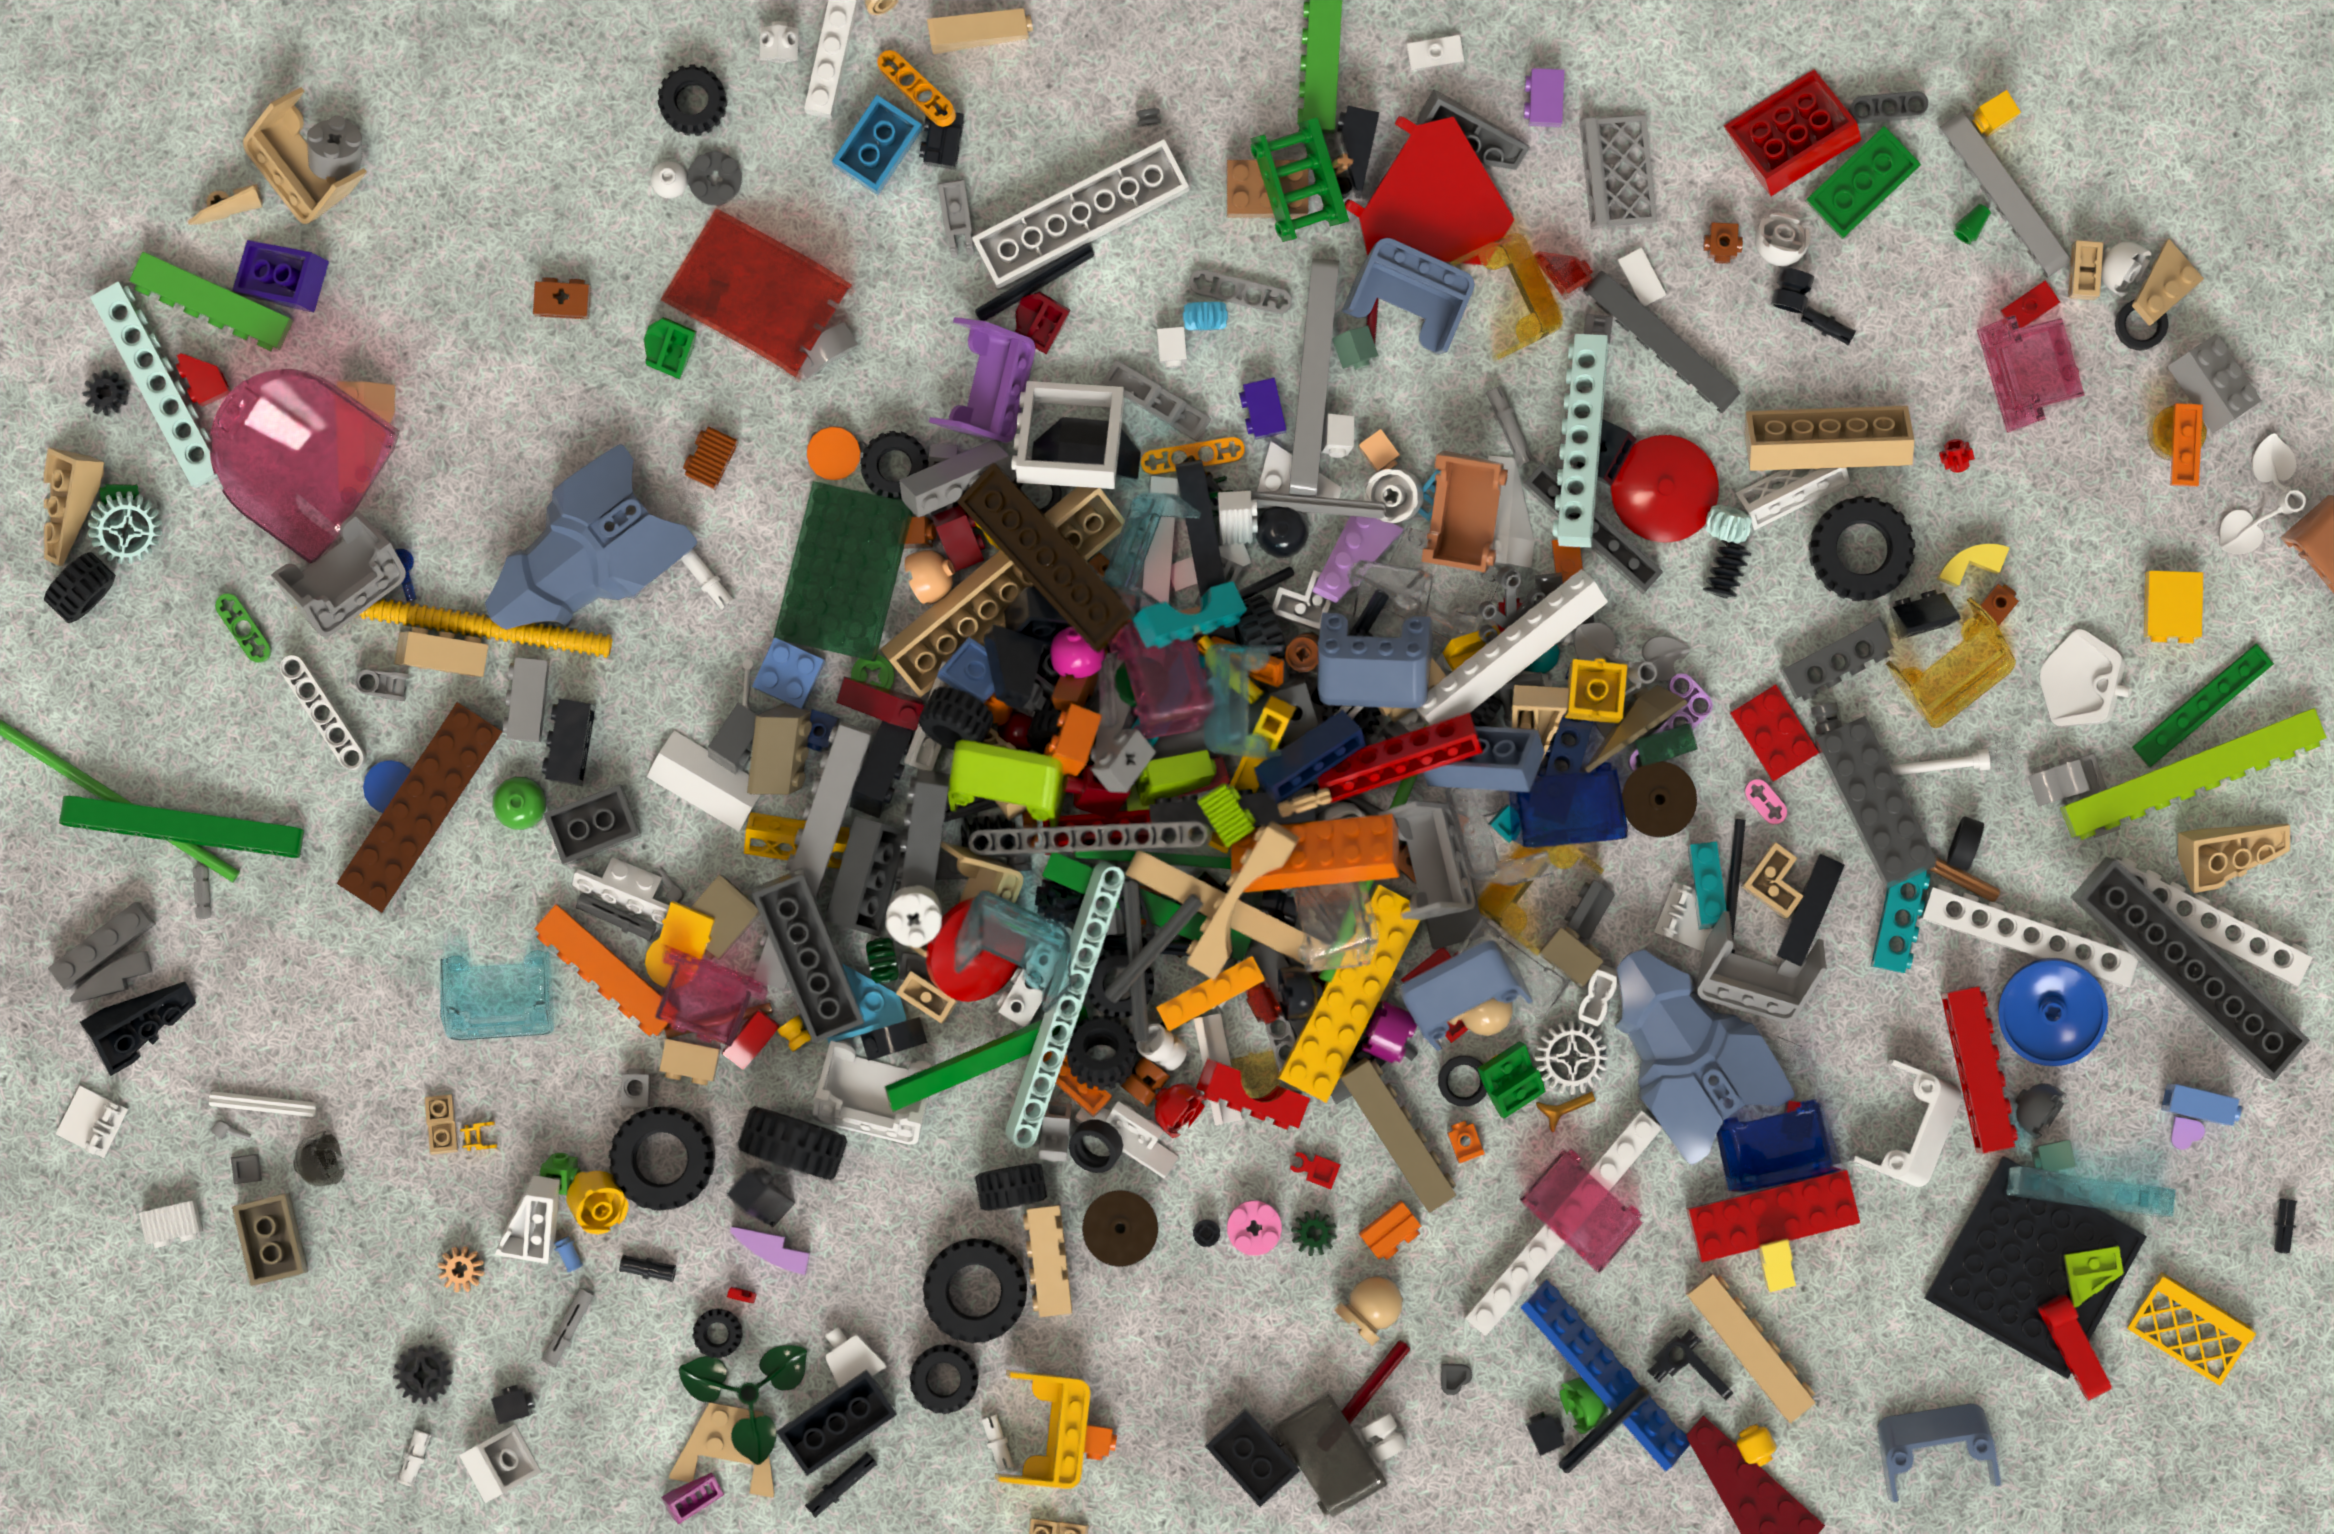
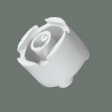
[1364,468,1424,523]
[886,885,942,948]

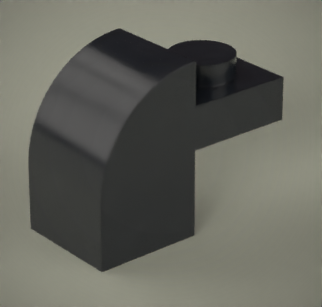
[860,1017,928,1061]

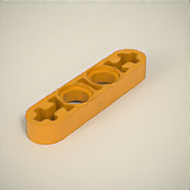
[877,50,956,127]
[1141,437,1245,475]

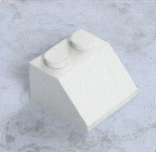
[459,1425,541,1503]

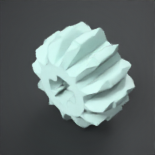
[1705,504,1752,543]

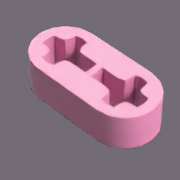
[1744,779,1787,825]

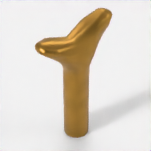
[1536,1091,1596,1132]

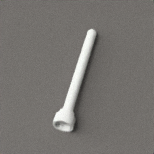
[1890,748,1990,776]

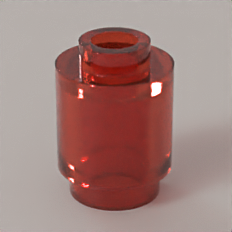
[1245,982,1282,1025]

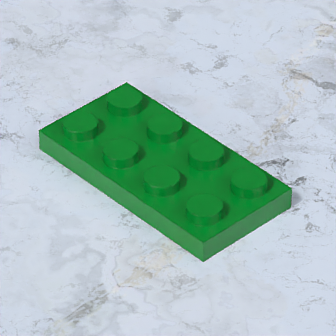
[1805,126,1921,240]

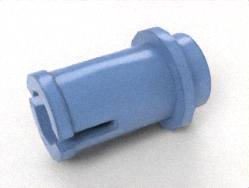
[554,1236,583,1273]

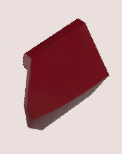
[1015,291,1071,355]

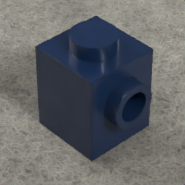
[807,709,839,752]

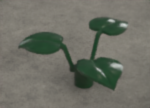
[679,1345,807,1465]

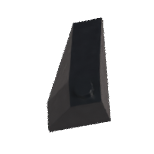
[80,981,196,1076]

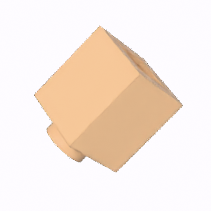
[1358,429,1400,473]

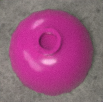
[1050,626,1106,678]

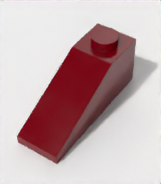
[836,676,924,731]

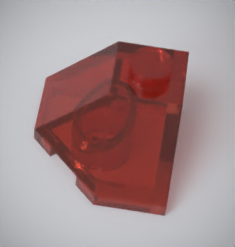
[1533,251,1593,301]

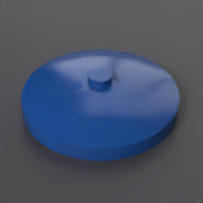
[1998,958,2108,1066]

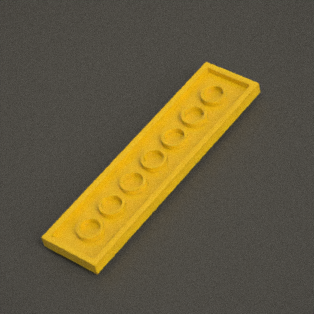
[1277,884,1420,1103]

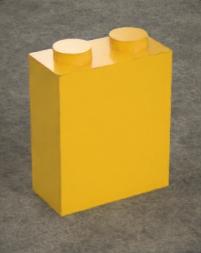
[2144,571,2203,644]

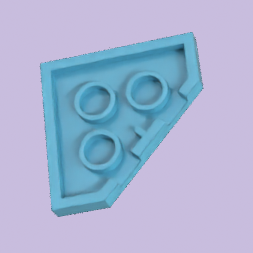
[827,963,907,1044]

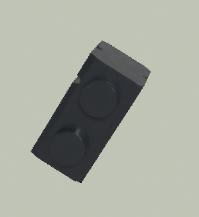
[919,109,965,170]

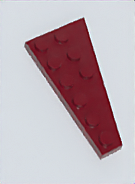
[1686,1416,1825,1534]

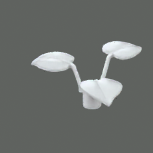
[2219,433,2321,555]

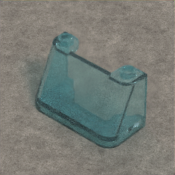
[440,950,554,1041]

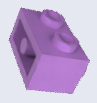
[1524,68,1564,128]

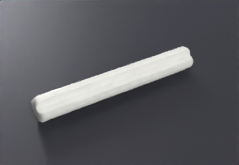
[209,1091,317,1117]

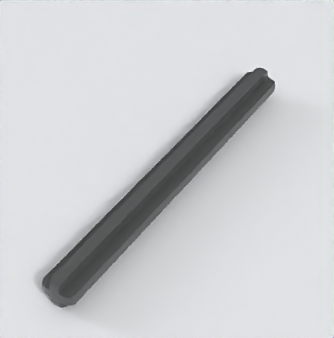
[1123,880,1149,1042]

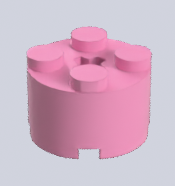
[1227,1200,1282,1256]

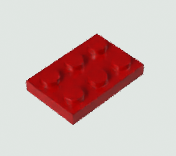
[1729,684,1819,782]

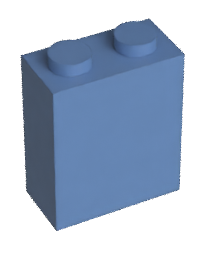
[2161,1084,2242,1126]

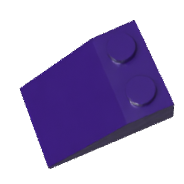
[232,240,329,313]

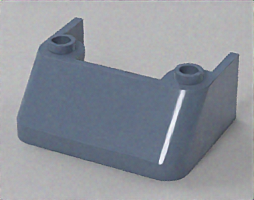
[1399,940,1533,1051]
[1877,1403,2002,1503]

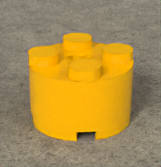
[566,1171,628,1234]

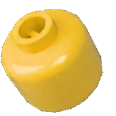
[1736,1424,1777,1466]

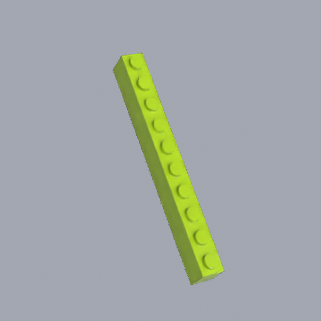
[2060,708,2327,840]

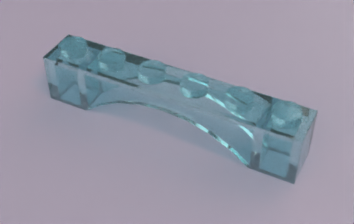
[2007,1166,2176,1218]

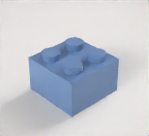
[752,637,826,710]

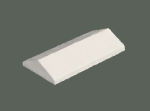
[646,731,762,832]

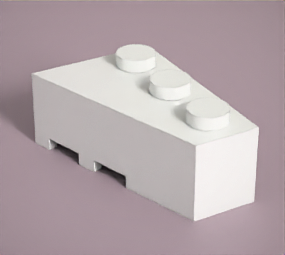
[495,1175,560,1264]

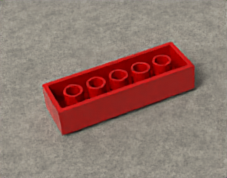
[1941,986,2018,1154]
[1686,1169,1861,1263]

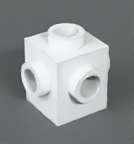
[759,21,799,63]

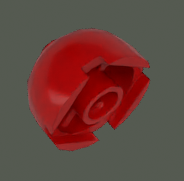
[1154,1083,1207,1138]

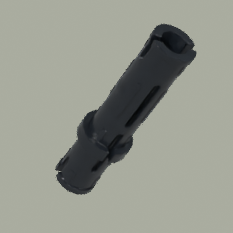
[805,1452,878,1518]

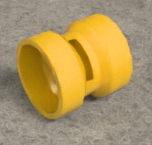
[777,1015,811,1052]

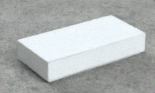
[1617,248,1666,307]

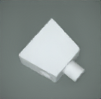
[825,1326,887,1388]

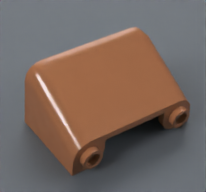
[1421,451,1508,572]
[2280,495,2334,594]

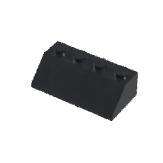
[776,1369,897,1476]

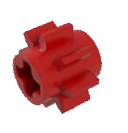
[1939,439,1975,473]

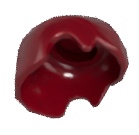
[997,712,1033,752]

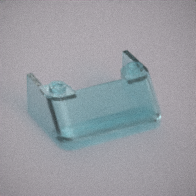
[1103,493,1201,610]
[955,891,1072,1013]

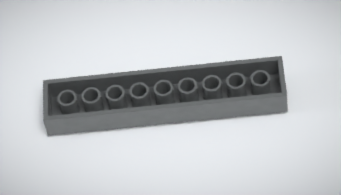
[2070,857,2310,1081]

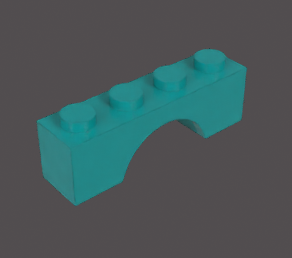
[1133,581,1247,648]

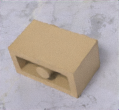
[659,1039,721,1086]

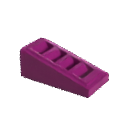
[661,1472,724,1525]

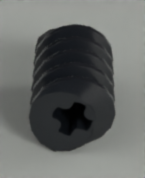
[1703,540,1752,599]
[961,815,1016,850]

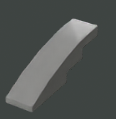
[1102,360,1211,442]

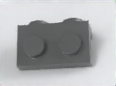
[1564,880,1615,940]

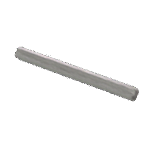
[1233,490,1386,519]

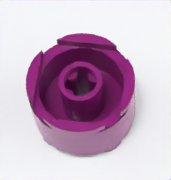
[1361,1000,1417,1063]

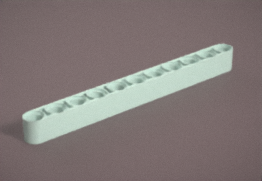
[1005,862,1124,1148]

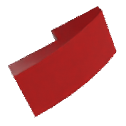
[722,1009,780,1070]

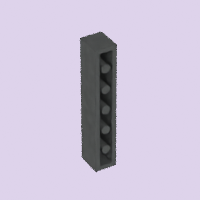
[1522,463,1663,594]

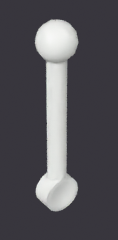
[742,659,753,710]

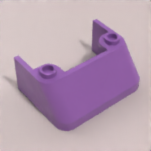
[929,317,1035,443]

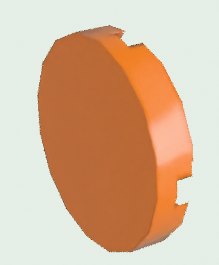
[807,426,861,480]

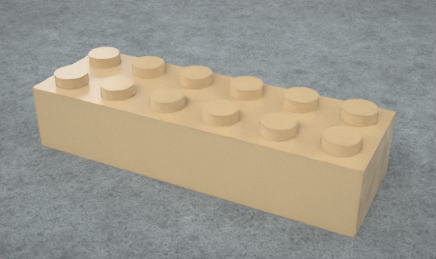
[1745,406,1914,471]

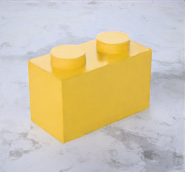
[1972,90,2021,138]

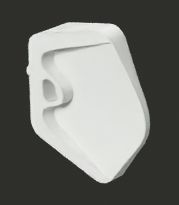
[2040,629,2132,727]

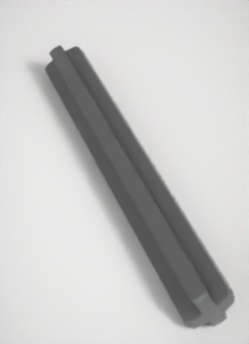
[1105,894,1203,1003]

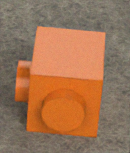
[1084,1424,1117,1460]

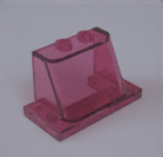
[1977,315,2085,433]
[655,945,768,1046]

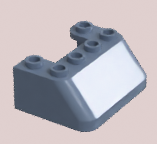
[1341,238,1475,355]
[1318,613,1433,708]

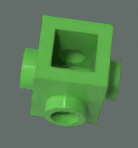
[540,1153,581,1195]

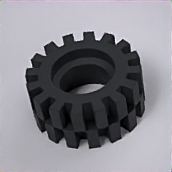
[1470,695,1502,727]
[692,1308,743,1359]

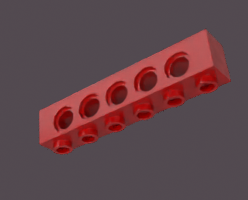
[1317,712,1483,804]

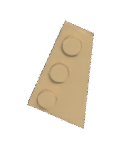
[2132,239,2204,326]

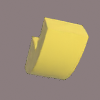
[1937,544,2010,587]
[1759,1239,1796,1292]

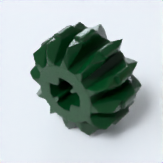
[866,937,899,984]
[1291,1210,1337,1256]

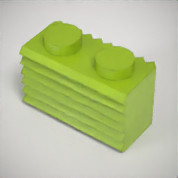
[1197,783,1256,848]

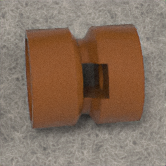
[1285,632,1319,672]
[1120,1056,1170,1107]

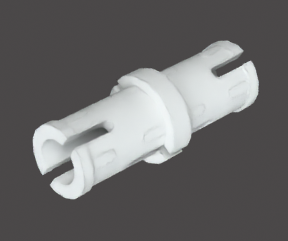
[981,1414,1015,1472]
[397,1429,431,1487]

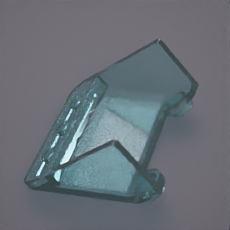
[1204,644,1282,758]

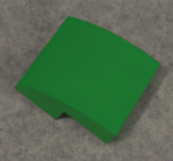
[1478,1041,1546,1119]

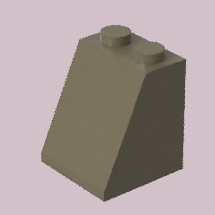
[691,874,760,960]

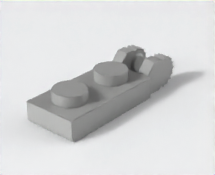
[937,179,974,258]

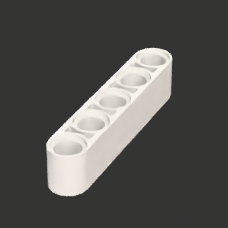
[280,655,367,771]

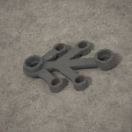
[1478,565,1546,643]

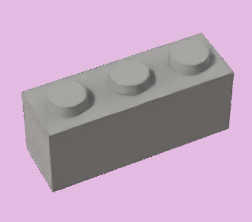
[503,657,550,743]

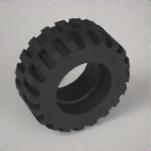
[1809,496,1916,602]
[609,1106,715,1211]
[738,1106,847,1181]
[923,1238,1027,1344]

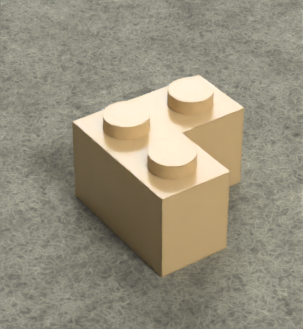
[1741,842,1804,919]

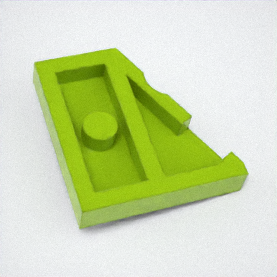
[2064,1246,2124,1307]

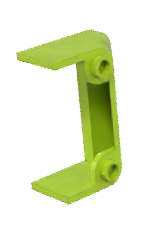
[948,740,1066,827]

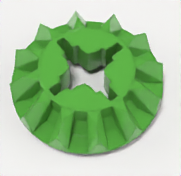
[851,654,894,689]

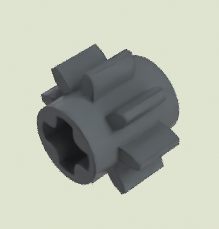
[1015,683,1046,715]

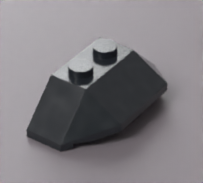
[1032,417,1141,479]

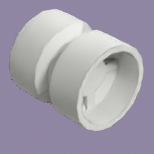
[1136,1023,1187,1071]
[1359,1412,1408,1463]

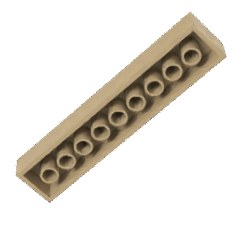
[880,487,1129,698]

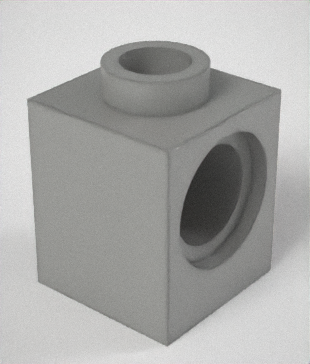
[621,1068,651,1107]

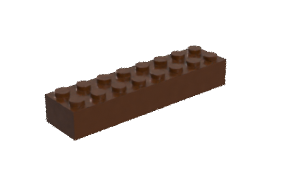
[336,702,503,913]

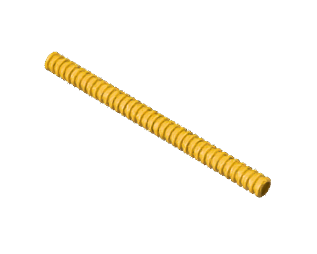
[295,598,612,658]

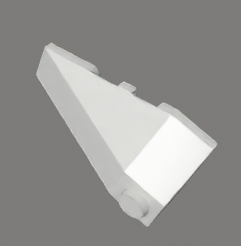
[1488,455,1534,568]

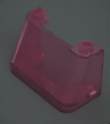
[1519,1148,1643,1274]

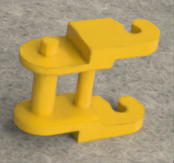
[460,1121,498,1151]

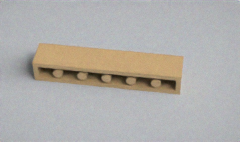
[1686,1274,1816,1424]

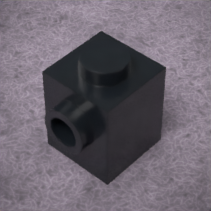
[491,1385,535,1425]
[1525,1411,1565,1456]

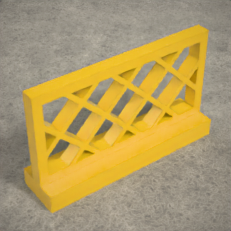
[2127,1272,2256,1386]

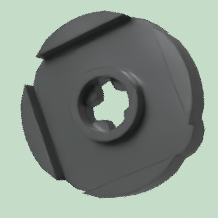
[688,151,742,206]

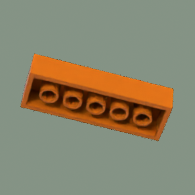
[1231,814,1399,893]

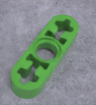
[215,594,272,663]

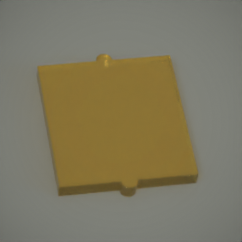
[1230,1050,1281,1098]

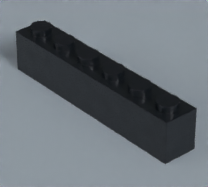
[1149,785,1316,837]

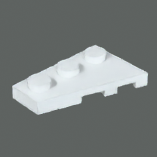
[1257,441,1342,499]

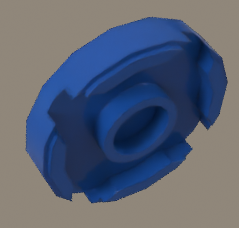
[363,760,411,813]

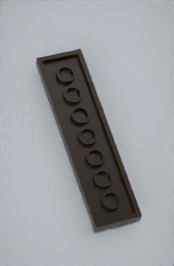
[957,463,1136,653]

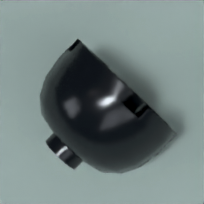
[1256,506,1309,558]
[1277,966,1322,1021]

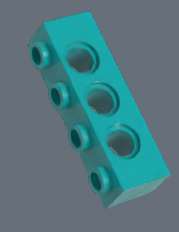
[1870,871,1931,974]

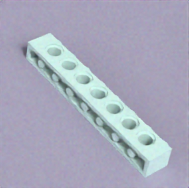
[90,281,225,488]
[1553,334,1609,548]

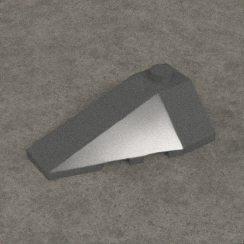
[1416,89,1530,170]

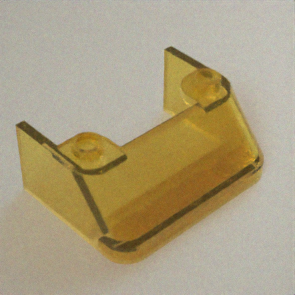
[1449,233,1563,362]
[1885,597,2016,728]
[1477,826,1604,957]

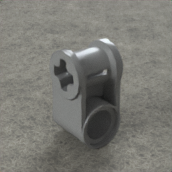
[355,670,409,701]

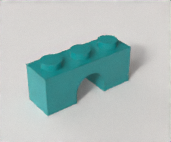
[1688,841,1727,930]

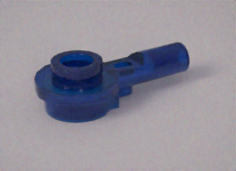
[395,548,417,602]

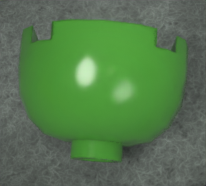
[492,776,546,830]
[1559,1378,1609,1434]

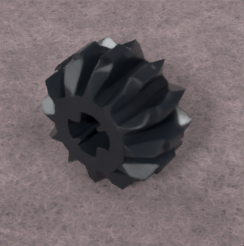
[82,370,130,417]

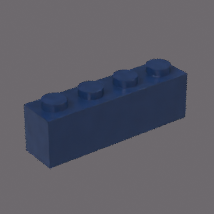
[1254,710,1366,804]

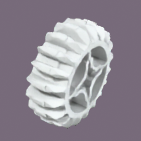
[1535,1021,1609,1095]

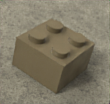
[1538,927,1604,987]

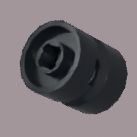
[1771,267,1815,314]
[1259,889,1302,927]

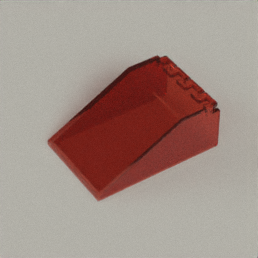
[661,208,855,383]

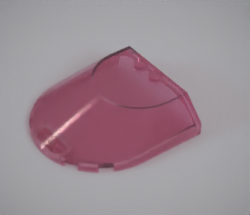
[210,369,400,563]

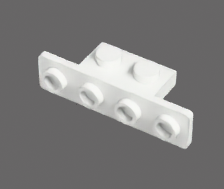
[572,857,669,924]
[1075,1101,1178,1178]

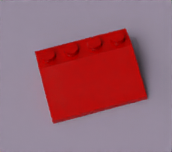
[1724,69,1862,197]

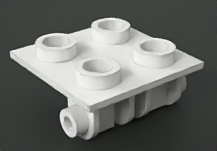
[1654,882,1713,952]
[56,1086,129,1158]

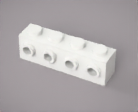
[997,919,1073,1027]

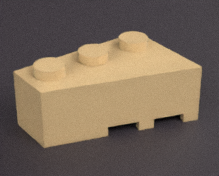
[394,627,488,677]

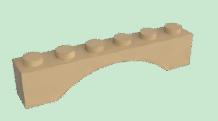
[1186,821,1300,980]

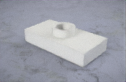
[1406,35,1464,71]

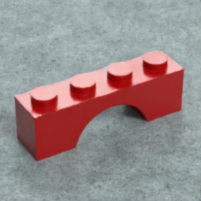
[1196,1058,1310,1130]

